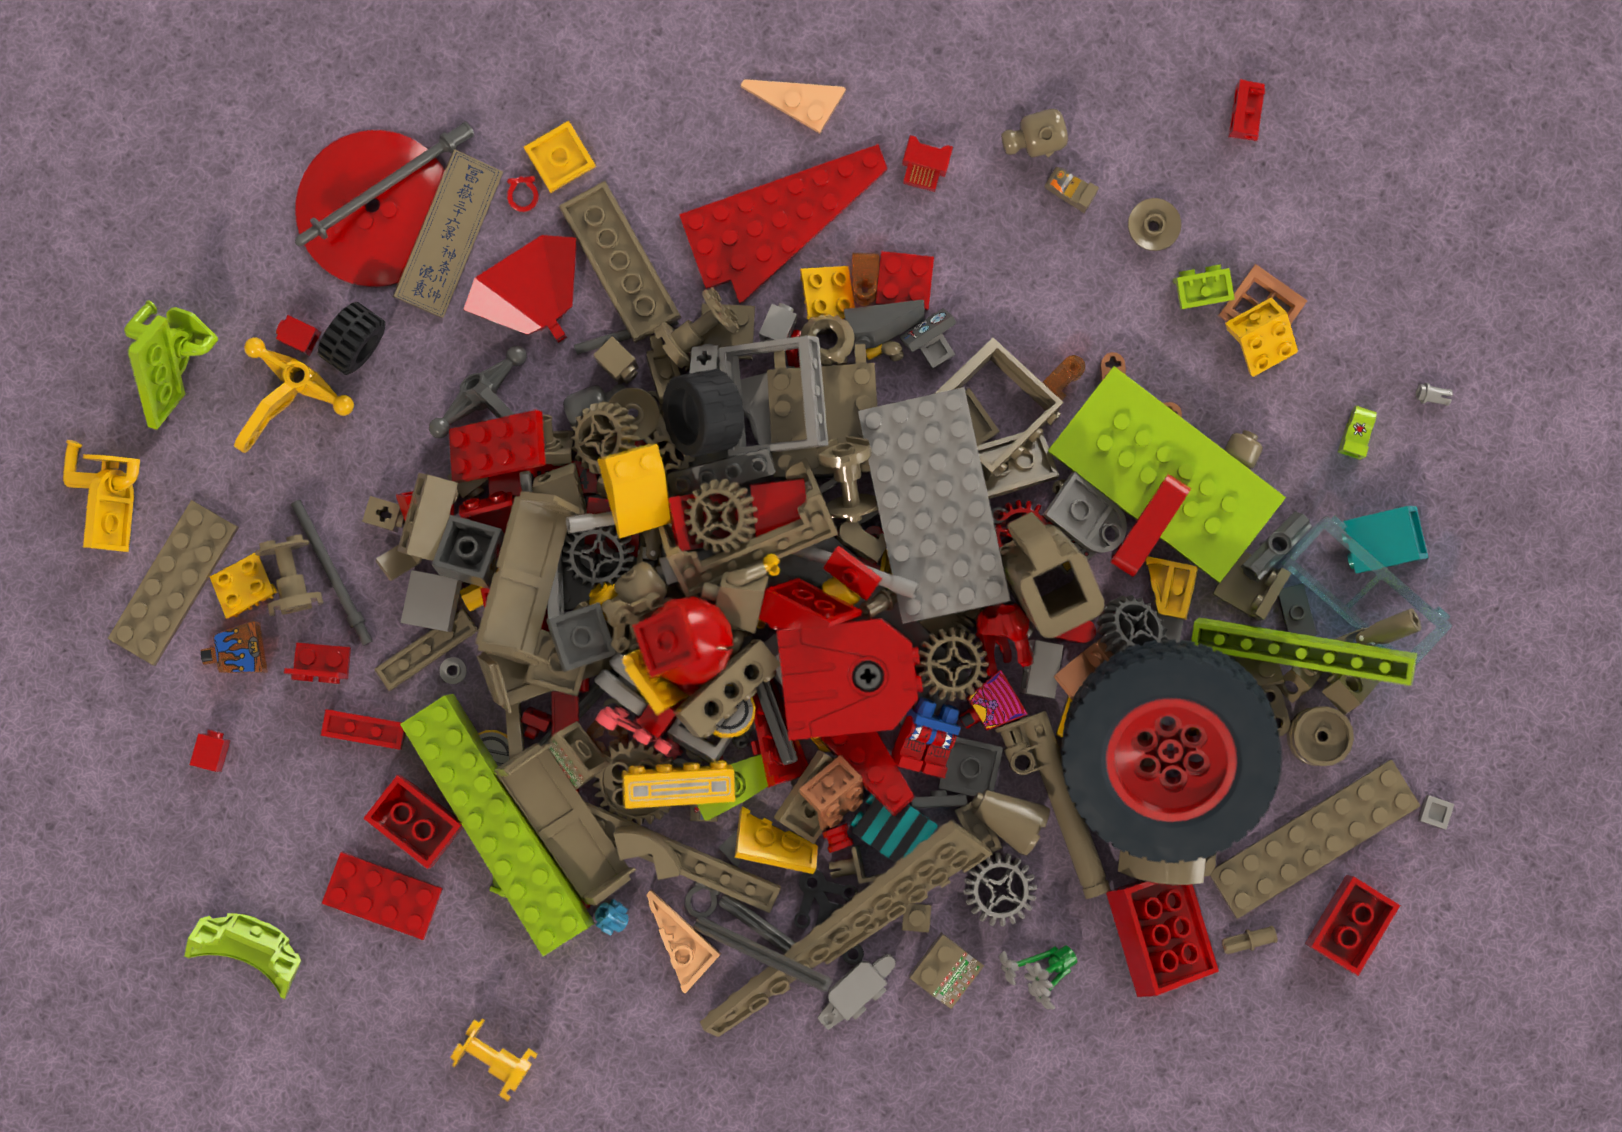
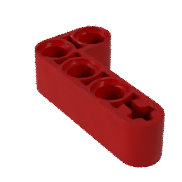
[1110,474,1191,577]

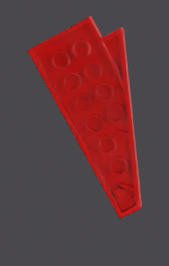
[679,144,887,304]

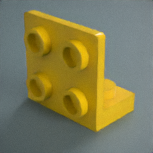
[1225,297,1298,377]

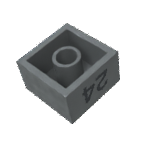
[432,515,505,589]

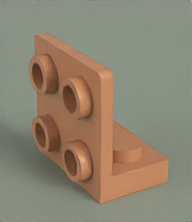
[1054,637,1113,701]
[799,755,864,832]

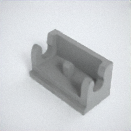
[1019,640,1064,698]

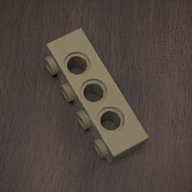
[673,639,780,738]

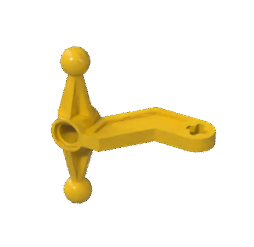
[234,337,354,453]

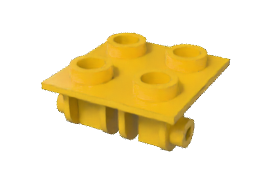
[800,266,855,321]
[210,553,278,619]

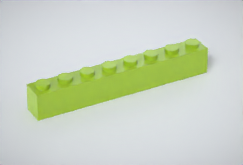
[1191,617,1418,686]

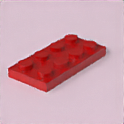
[449,410,546,483]
[321,852,443,940]

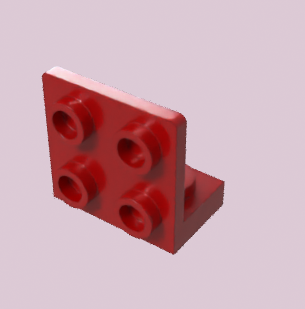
[284,643,351,684]

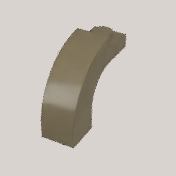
[1118,851,1216,885]

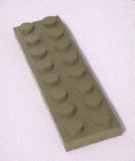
[1210,760,1420,919]

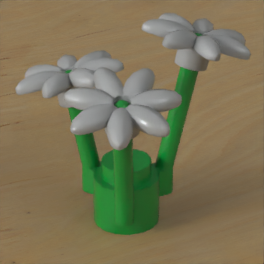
[999,945,1077,1009]

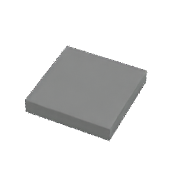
[400,570,462,633]

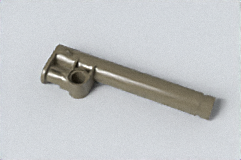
[995,711,1111,899]

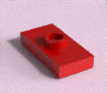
[823,546,883,601]

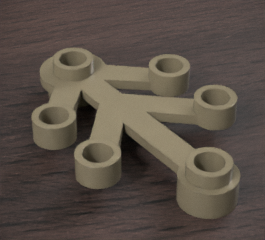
[606,592,673,653]

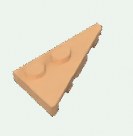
[741,79,846,134]
[646,890,721,993]

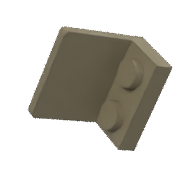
[1213,551,1291,621]

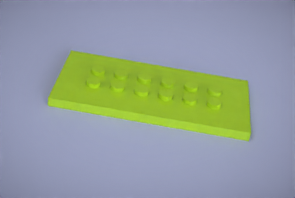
[1047,366,1286,583]

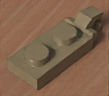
[646,335,680,404]

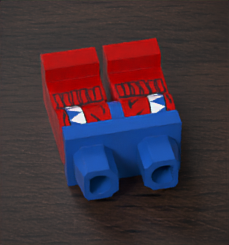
[891,697,961,779]

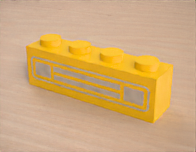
[622,761,735,809]

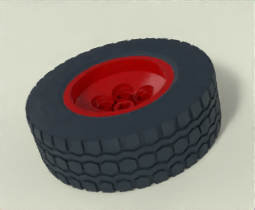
[1062,640,1282,863]

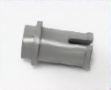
[1416,382,1453,406]

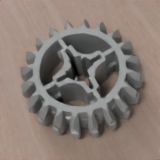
[963,852,1037,927]

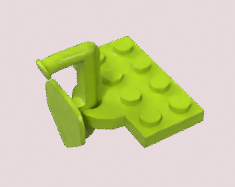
[124,300,218,430]

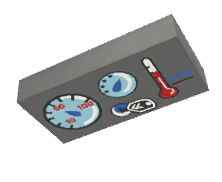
[899,308,956,352]

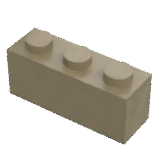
[397,473,458,561]

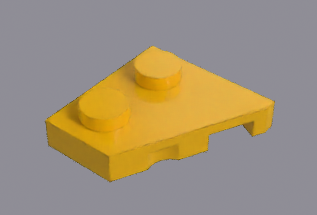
[1146,556,1198,620]

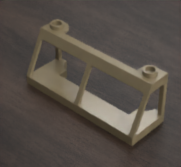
[658,458,838,597]

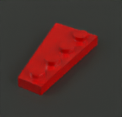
[752,678,808,788]

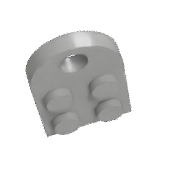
[1042,472,1127,553]

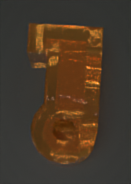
[1042,355,1086,401]

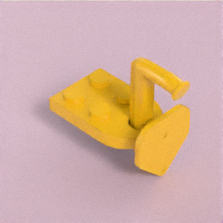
[63,440,140,552]

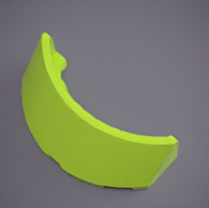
[184,913,301,999]

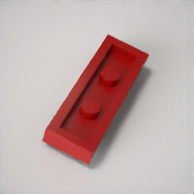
[320,709,405,750]

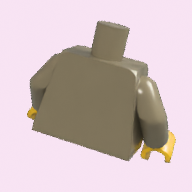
[701,554,780,633]

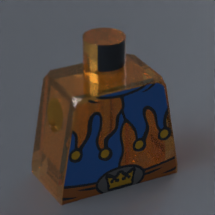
[200,621,268,673]

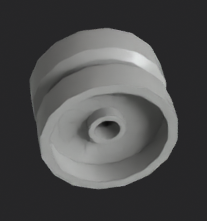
[594,651,649,716]

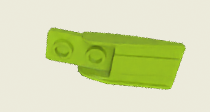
[697,755,768,821]

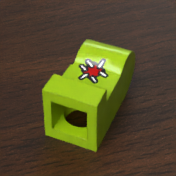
[1338,405,1377,460]

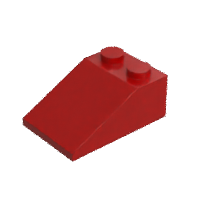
[759,578,862,630]

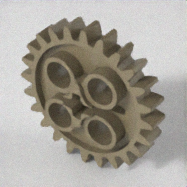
[593,738,677,825]

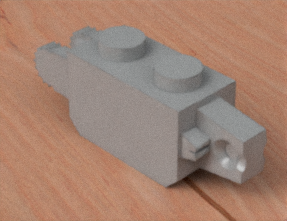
[817,953,896,1030]

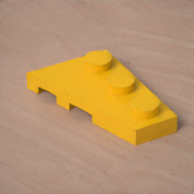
[735,806,818,874]

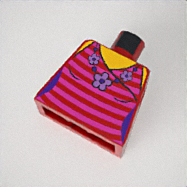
[958,670,1028,731]

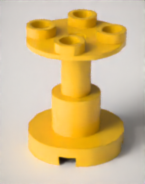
[450,1019,538,1101]

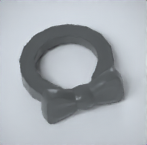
[685,881,721,918]

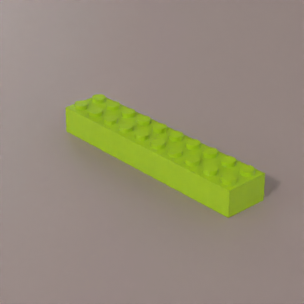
[400,694,595,956]

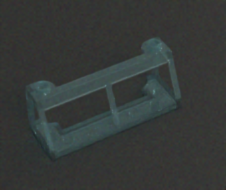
[1280,515,1453,665]

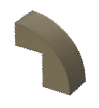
[614,826,682,880]

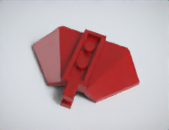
[463,235,577,343]

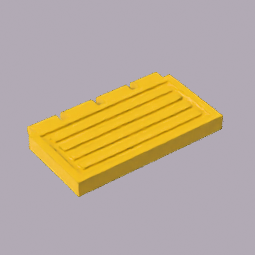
[622,649,699,715]

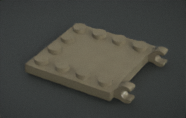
[767,344,877,478]

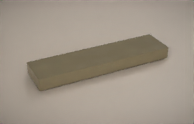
[374,608,479,691]

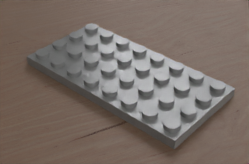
[858,387,1010,624]

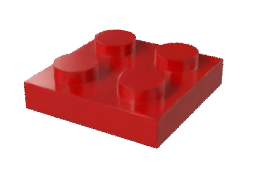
[876,251,934,310]

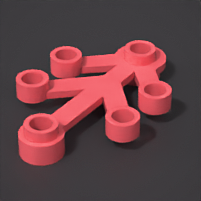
[595,705,683,760]

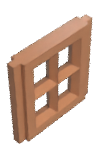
[1218,264,1308,325]

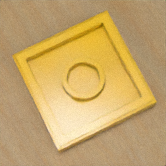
[523,120,596,193]

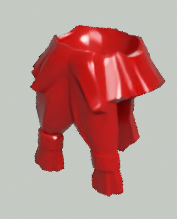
[975,603,1034,676]

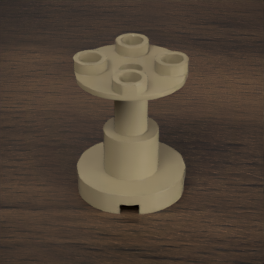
[654,287,739,371]
[817,436,879,522]
[255,534,323,616]

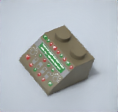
[546,722,610,789]
[908,932,984,1009]

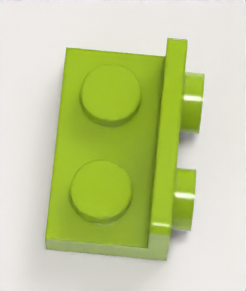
[1173,264,1235,310]

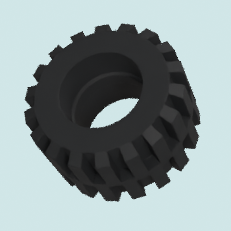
[318,301,386,375]

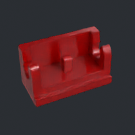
[1228,79,1265,141]

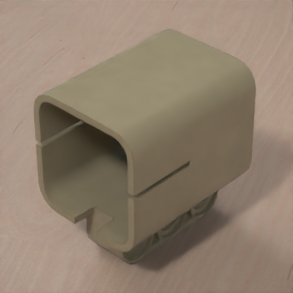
[1000,512,1105,638]

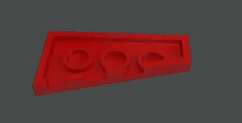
[820,731,914,816]

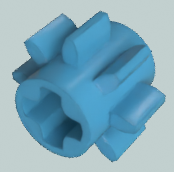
[595,899,629,936]

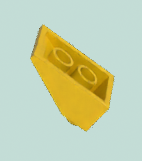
[597,444,671,538]

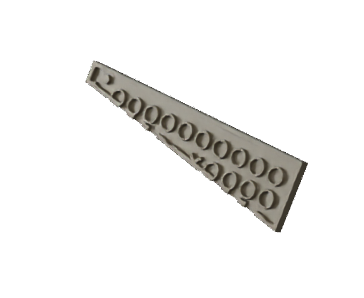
[700,820,993,1037]

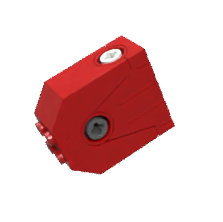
[777,617,923,740]

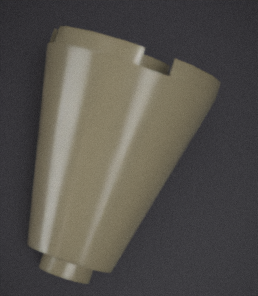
[971,790,1050,855]

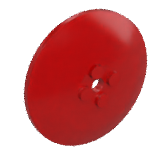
[295,130,445,287]

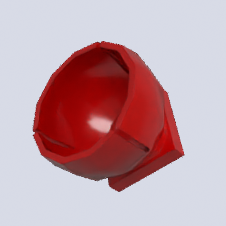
[632,596,734,685]

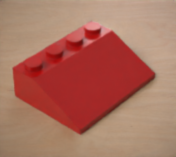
[1106,880,1219,997]

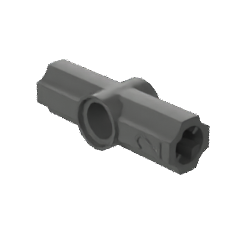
[1241,511,1312,583]

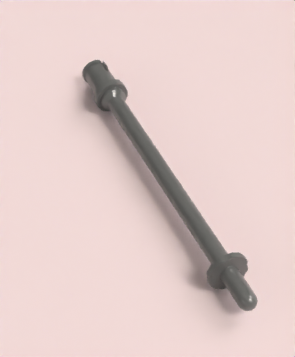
[295,121,474,246]

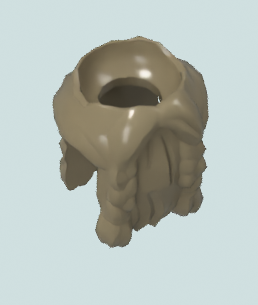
[801,314,855,366]

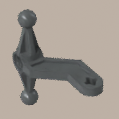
[429,346,547,446]

